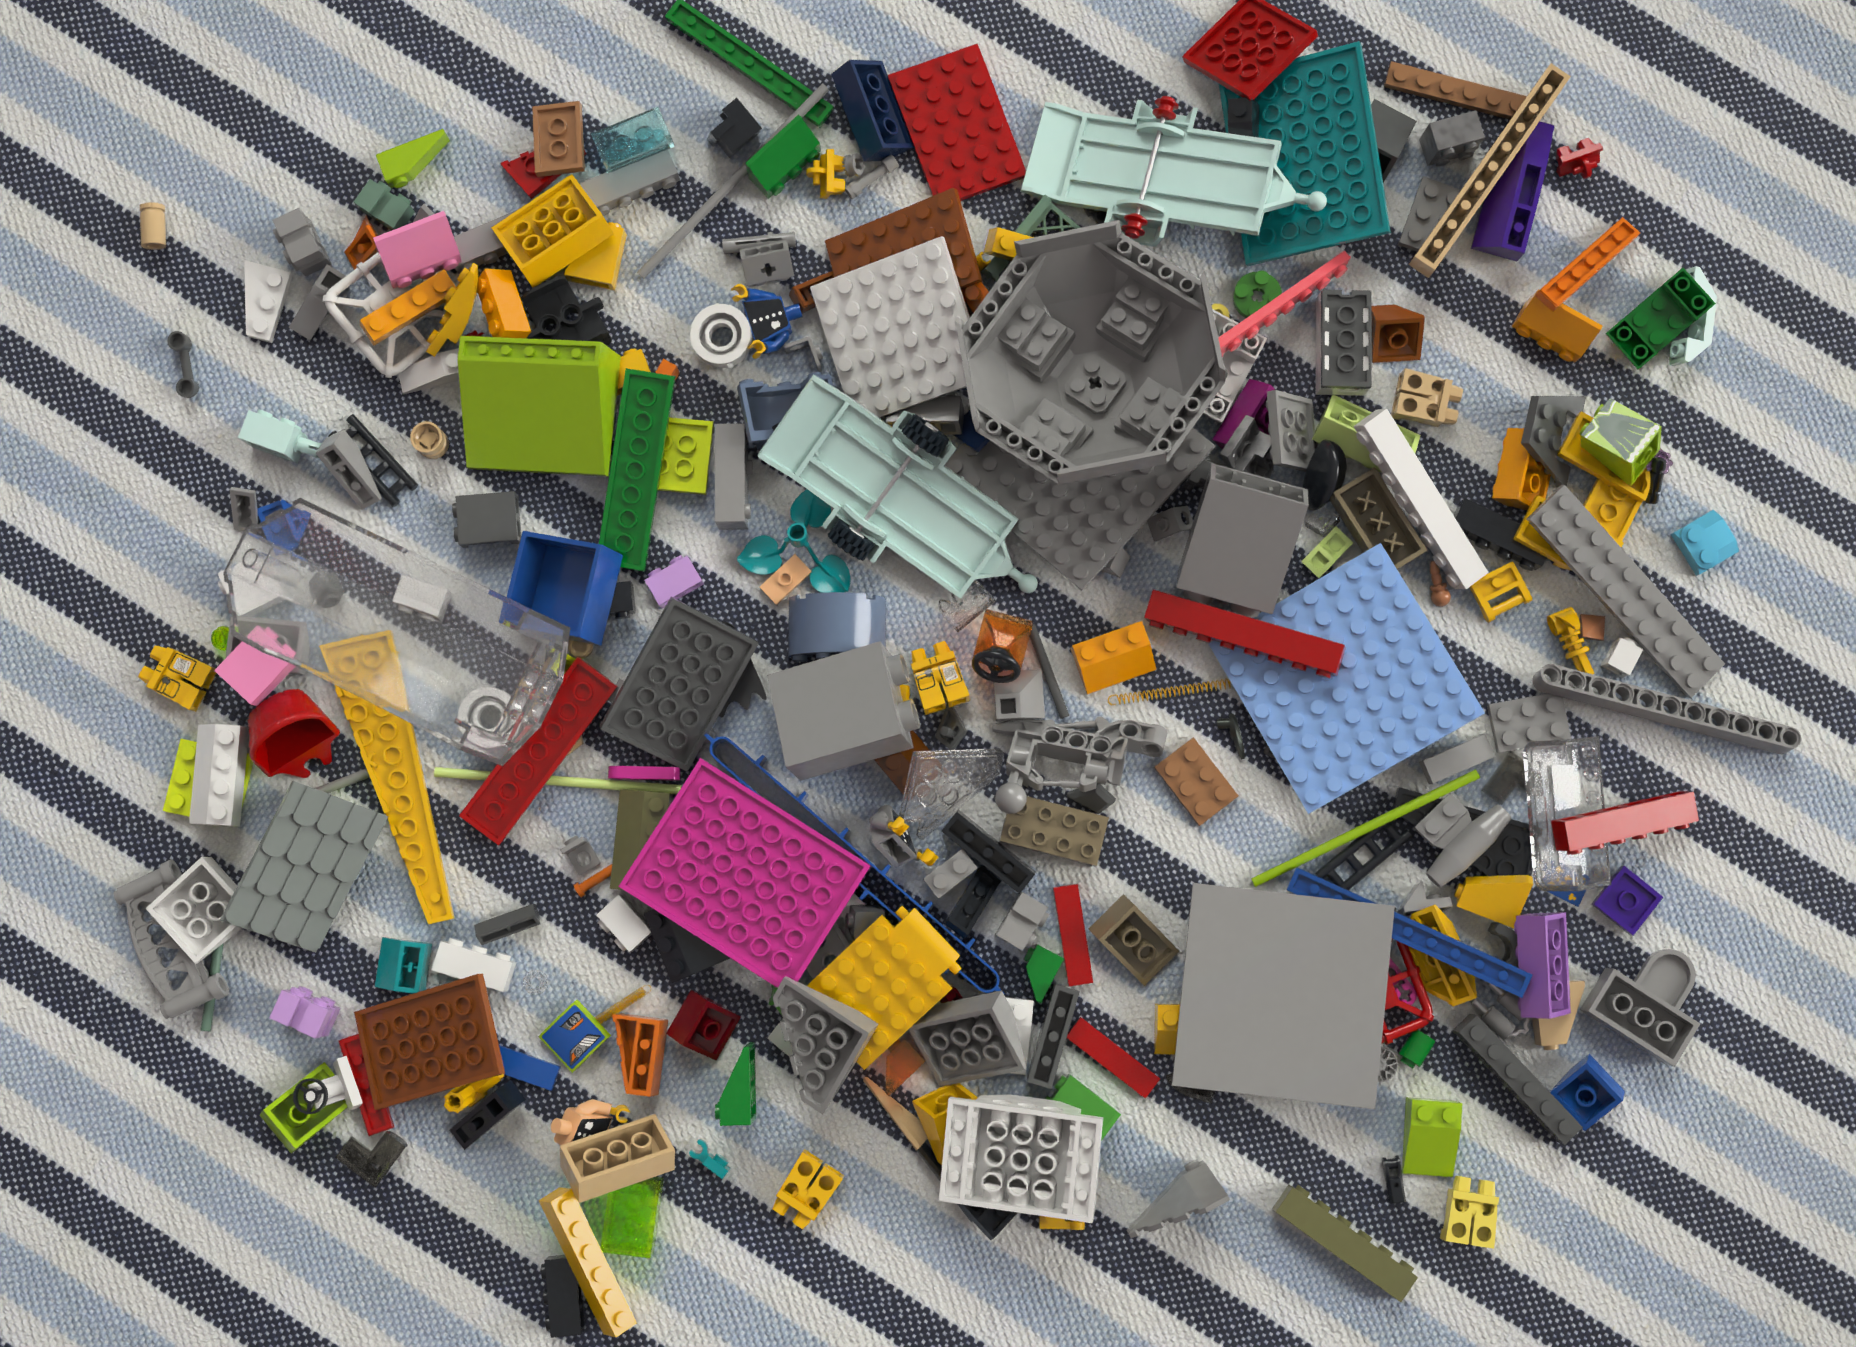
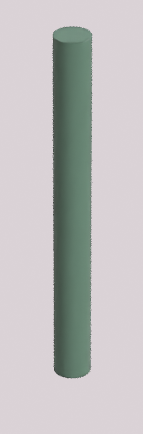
[201,943,224,1031]

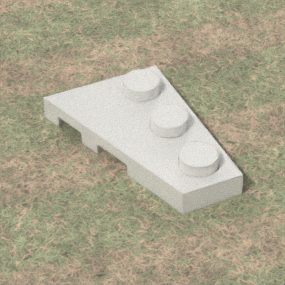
[244,260,293,343]

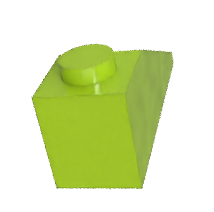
[376,129,450,188]

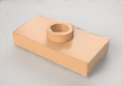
[760,554,812,606]

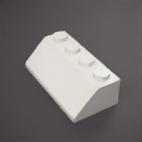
[189,724,249,827]

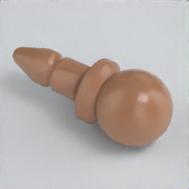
[1430,561,1451,607]

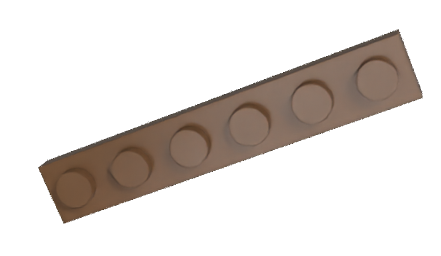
[1384,61,1527,120]

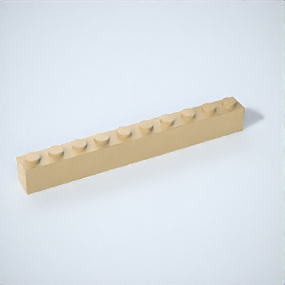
[1409,63,1571,278]

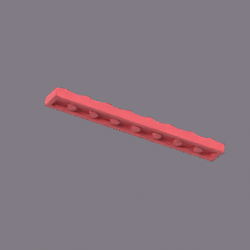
[1218,250,1351,357]

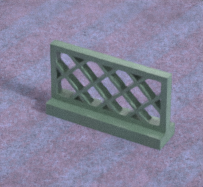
[981,195,1081,282]

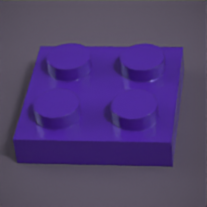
[1591,866,1663,936]

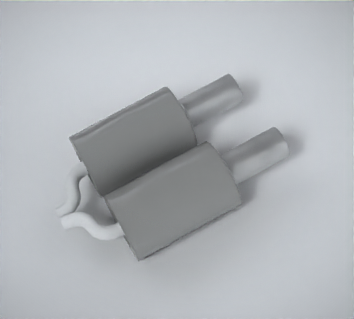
[1471,983,1530,1040]

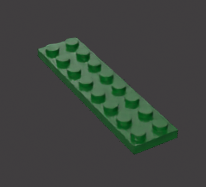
[599,368,676,571]

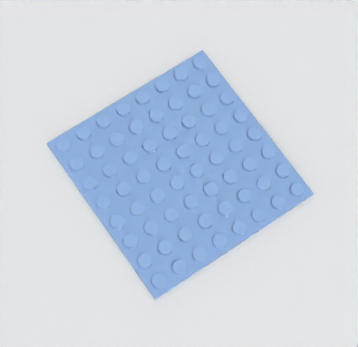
[1208,543,1485,814]

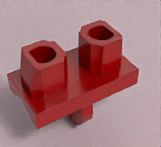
[1555,138,1603,179]

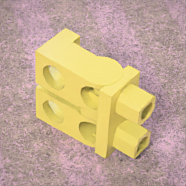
[1440,1176,1499,1249]

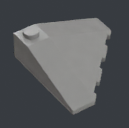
[773,976,878,1115]
[1126,1159,1230,1238]

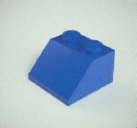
[1550,1054,1625,1131]

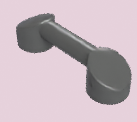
[167,331,200,398]

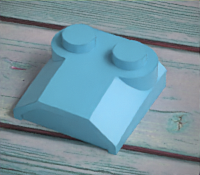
[1671,510,1739,576]

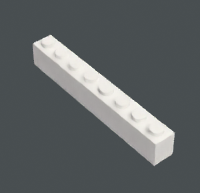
[1353,408,1489,589]

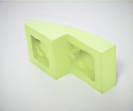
[1301,526,1353,578]

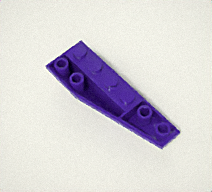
[1471,121,1554,262]

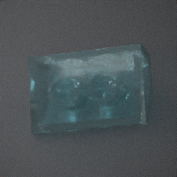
[591,107,675,174]

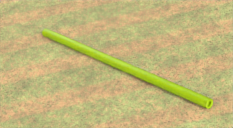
[1251,769,1480,887]

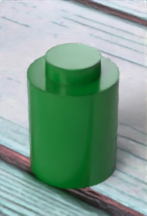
[1398,1030,1436,1069]

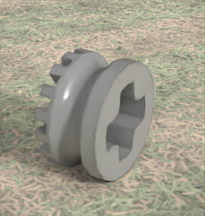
[842,153,864,177]

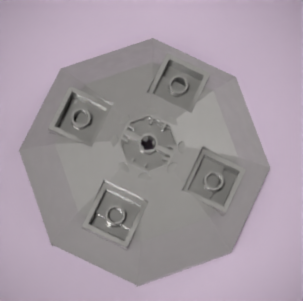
[955,220,1225,485]

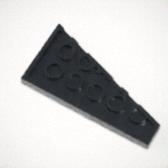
[1392,787,1543,876]

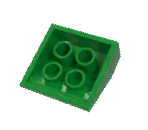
[715,1042,756,1126]

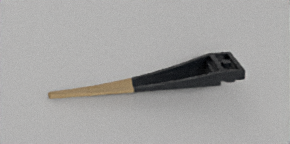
[863,1077,1017,1240]

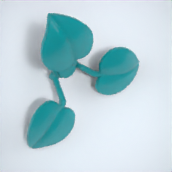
[737,489,851,593]

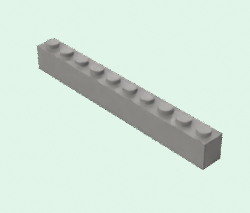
[454,147,680,274]

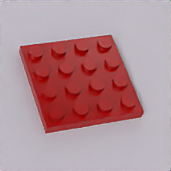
[1182,0,1318,101]

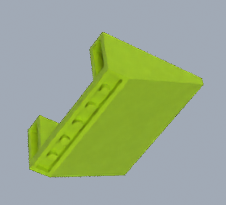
[458,336,621,477]

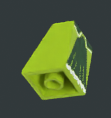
[1579,398,1661,486]

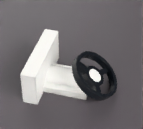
[293,1056,363,1114]

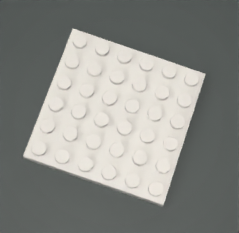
[810,236,970,418]

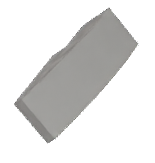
[1419,734,1495,784]

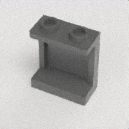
[452,491,521,548]

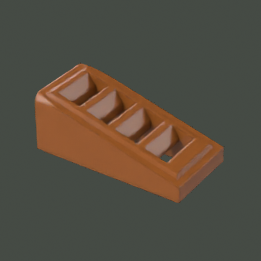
[789,270,834,313]

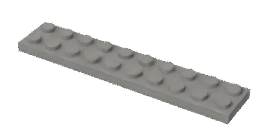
[1526,485,1725,698]

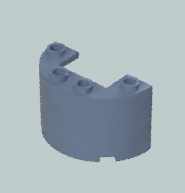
[737,372,834,450]
[788,592,886,662]

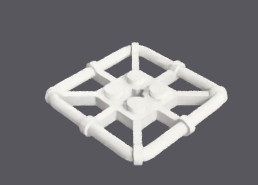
[322,252,446,378]

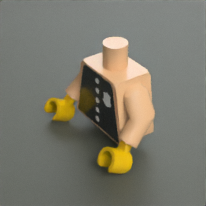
[551,1099,630,1145]

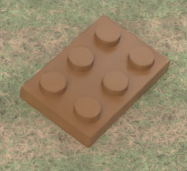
[532,101,585,177]
[1154,737,1239,826]

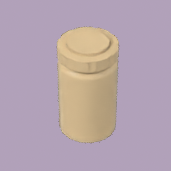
[140,202,166,250]

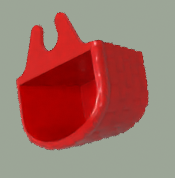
[247,689,340,778]

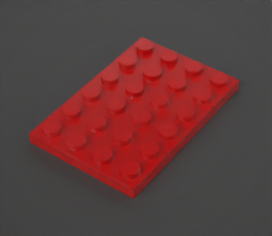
[888,43,1026,201]

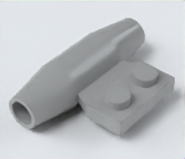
[1414,793,1511,888]

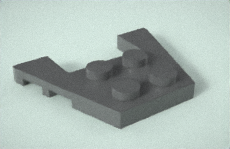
[1521,396,1586,487]

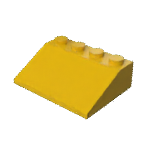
[491,174,614,288]

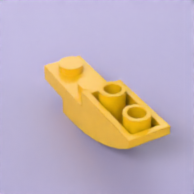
[426,263,478,357]

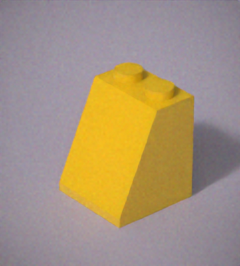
[912,1083,978,1165]

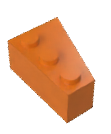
[612,1013,668,1097]

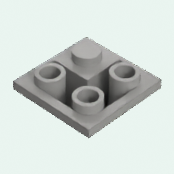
[993,669,1045,721]

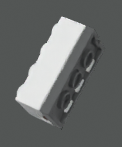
[1316,290,1372,396]

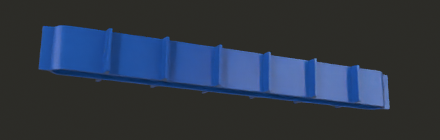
[704,733,1005,994]

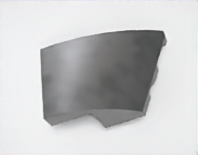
[1220,415,1274,478]

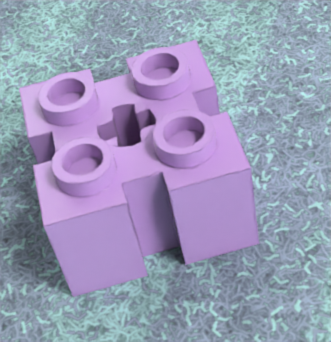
[269,986,341,1039]

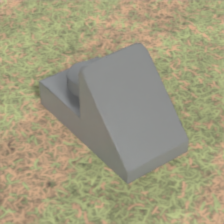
[1397,880,1452,916]

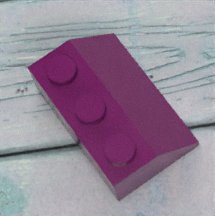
[1212,379,1275,450]

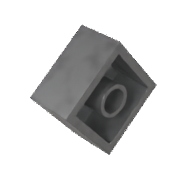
[1419,110,1485,167]

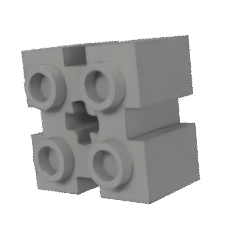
[272,208,332,276]
[995,892,1049,951]

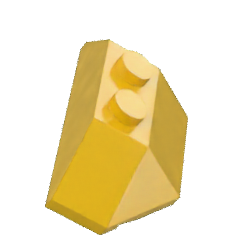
[1409,904,1477,1007]

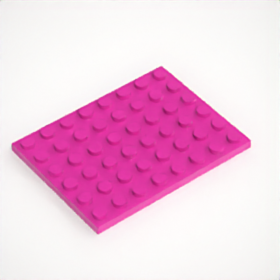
[618,758,871,988]

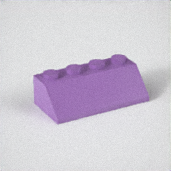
[1514,912,1571,1019]

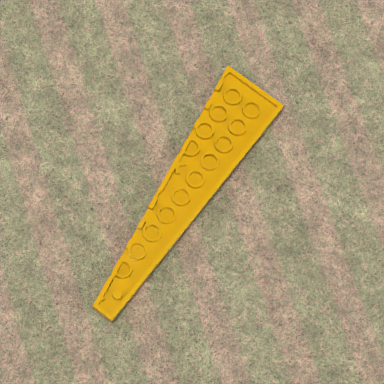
[319,630,455,924]

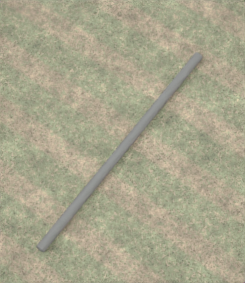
[637,83,829,279]

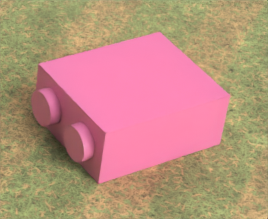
[214,626,299,706]

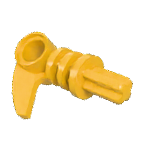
[1547,607,1594,674]

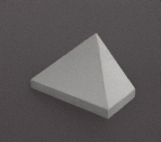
[230,487,259,533]

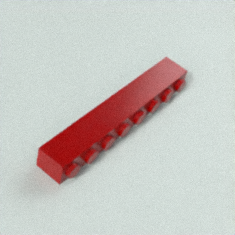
[1144,590,1346,679]

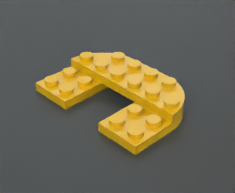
[1513,411,1650,570]

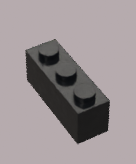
[541,1255,585,1338]

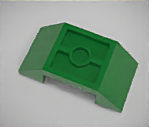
[1605,268,1716,370]

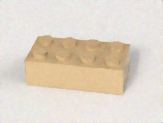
[560,1114,675,1203]

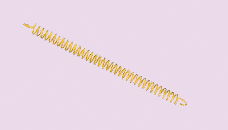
[1108,678,1231,705]

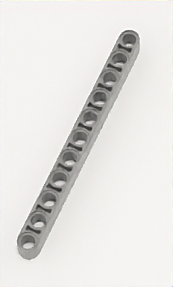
[1532,664,1802,754]

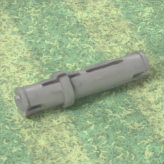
[722,231,796,254]

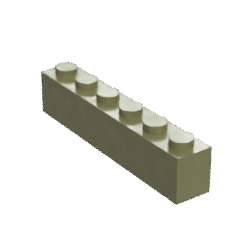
[1272,1184,1418,1302]

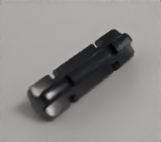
[1645,457,1667,504]

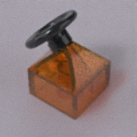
[971,609,1033,683]

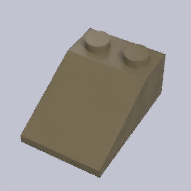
[1088,894,1179,986]

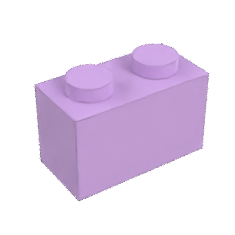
[645,555,704,608]

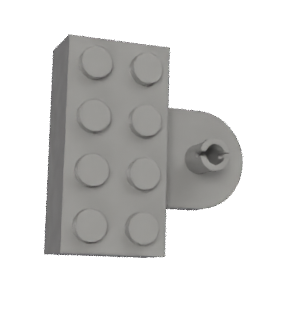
[1580,949,1700,1067]

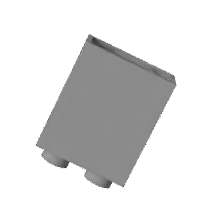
[1176,463,1309,618]
[767,641,920,781]

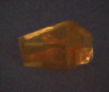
[885,1038,926,1096]

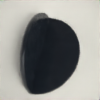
[1302,440,1347,511]

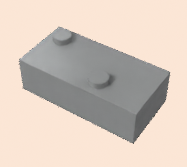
[715,424,753,530]

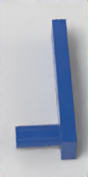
[499,1045,561,1091]

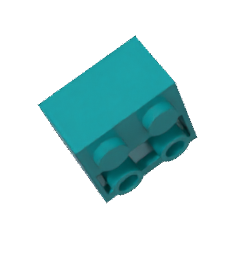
[375,937,432,994]

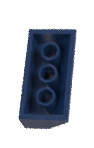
[831,60,914,162]

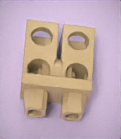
[1391,368,1463,427]

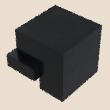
[707,98,762,158]

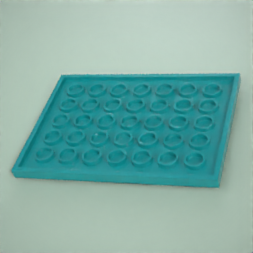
[1219,41,1391,266]

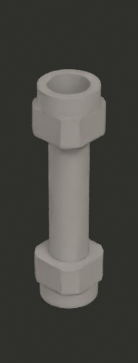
[845,155,899,200]

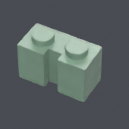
[354,179,415,231]

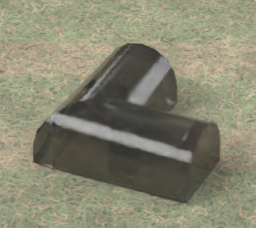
[1481,751,1552,805]
[335,1131,408,1188]

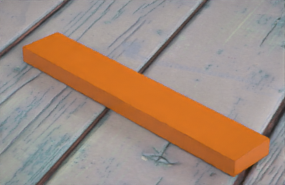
[1535,217,1640,312]

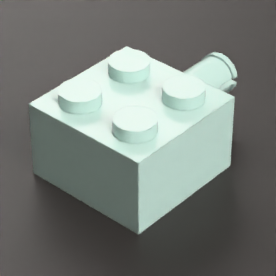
[238,409,322,464]

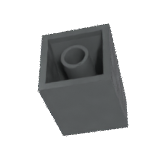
[1371,99,1417,183]

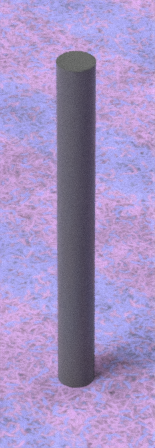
[1026,624,1070,719]

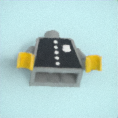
[869,805,938,868]

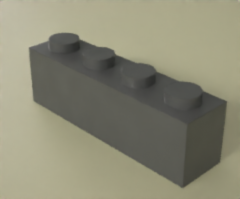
[1026,983,1080,1089]

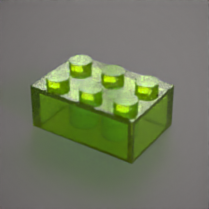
[600,1177,664,1258]

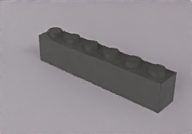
[1452,1014,1583,1145]

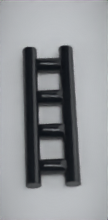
[328,414,418,507]
[1315,810,1413,890]

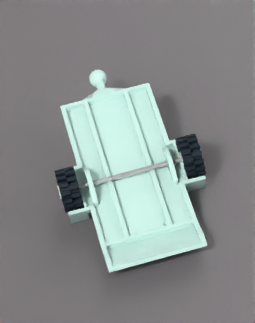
[757,374,1038,599]

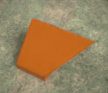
[344,215,378,270]

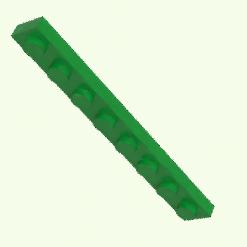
[665,0,834,128]

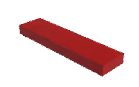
[1053,884,1093,986]
[1067,1017,1160,1099]
[338,1034,394,1136]

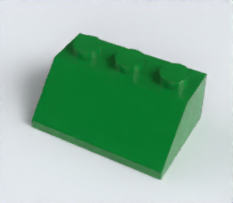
[745,114,821,199]

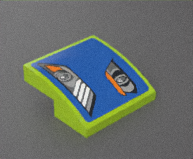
[538,999,611,1073]

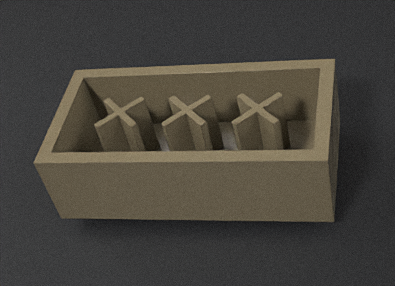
[1329,467,1428,570]
[999,796,1109,866]

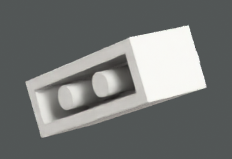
[432,938,517,992]

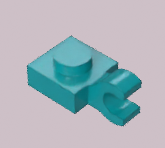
[689,1139,730,1179]

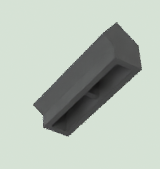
[474,904,540,945]

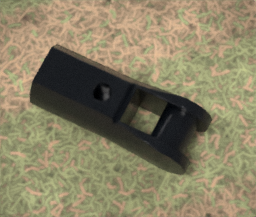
[1382,1155,1406,1204]

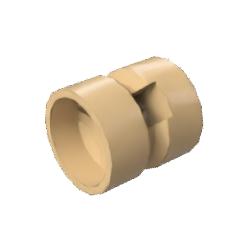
[410,421,449,459]

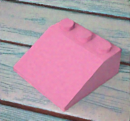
[373,211,462,289]

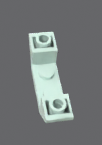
[1669,266,1717,366]

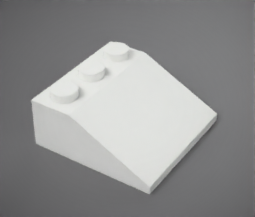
[146,857,242,964]

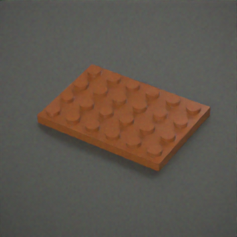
[825,188,982,290]
[354,973,505,1110]

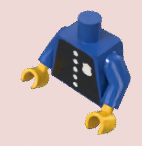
[731,284,803,359]

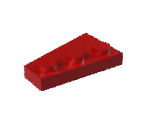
[500,150,586,200]

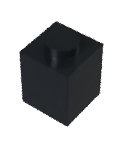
[609,581,636,619]

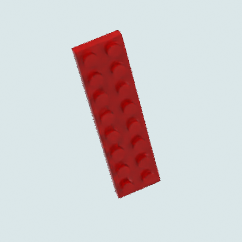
[459,657,618,846]

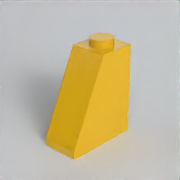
[564,222,627,290]
[1454,875,1533,928]

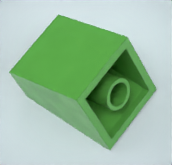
[1044,1074,1121,1141]

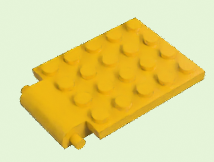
[807,906,961,1070]

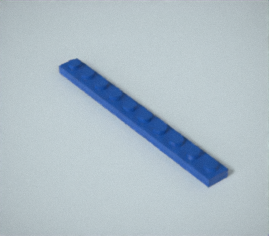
[1287,867,1533,998]

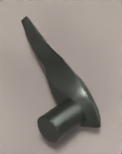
[1217,713,1245,760]

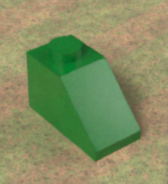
[1023,944,1064,1003]

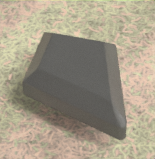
[935,703,967,751]
[1066,783,1116,814]

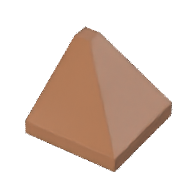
[1578,614,1605,641]

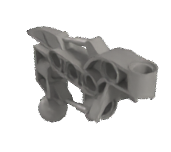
[992,716,1167,814]

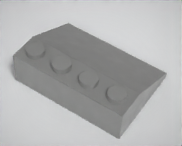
[909,990,1026,1086]

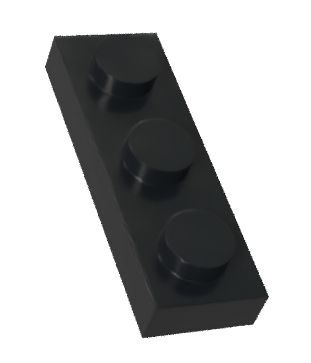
[944,866,1001,938]

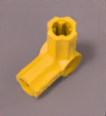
[444,1074,504,1113]

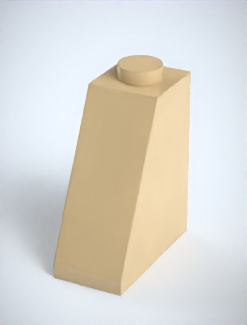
[1532,980,1585,1050]

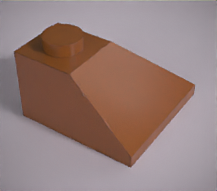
[1371,304,1425,363]

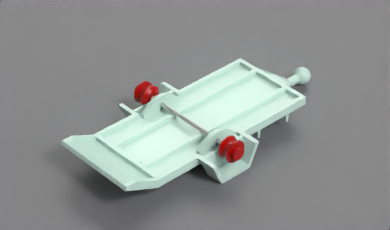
[1020,96,1327,247]

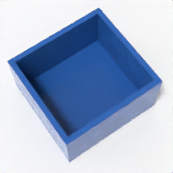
[501,531,623,646]

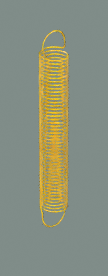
[595,985,651,1024]

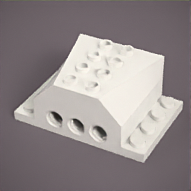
[939,1094,1103,1223]

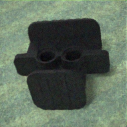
[521,276,612,346]

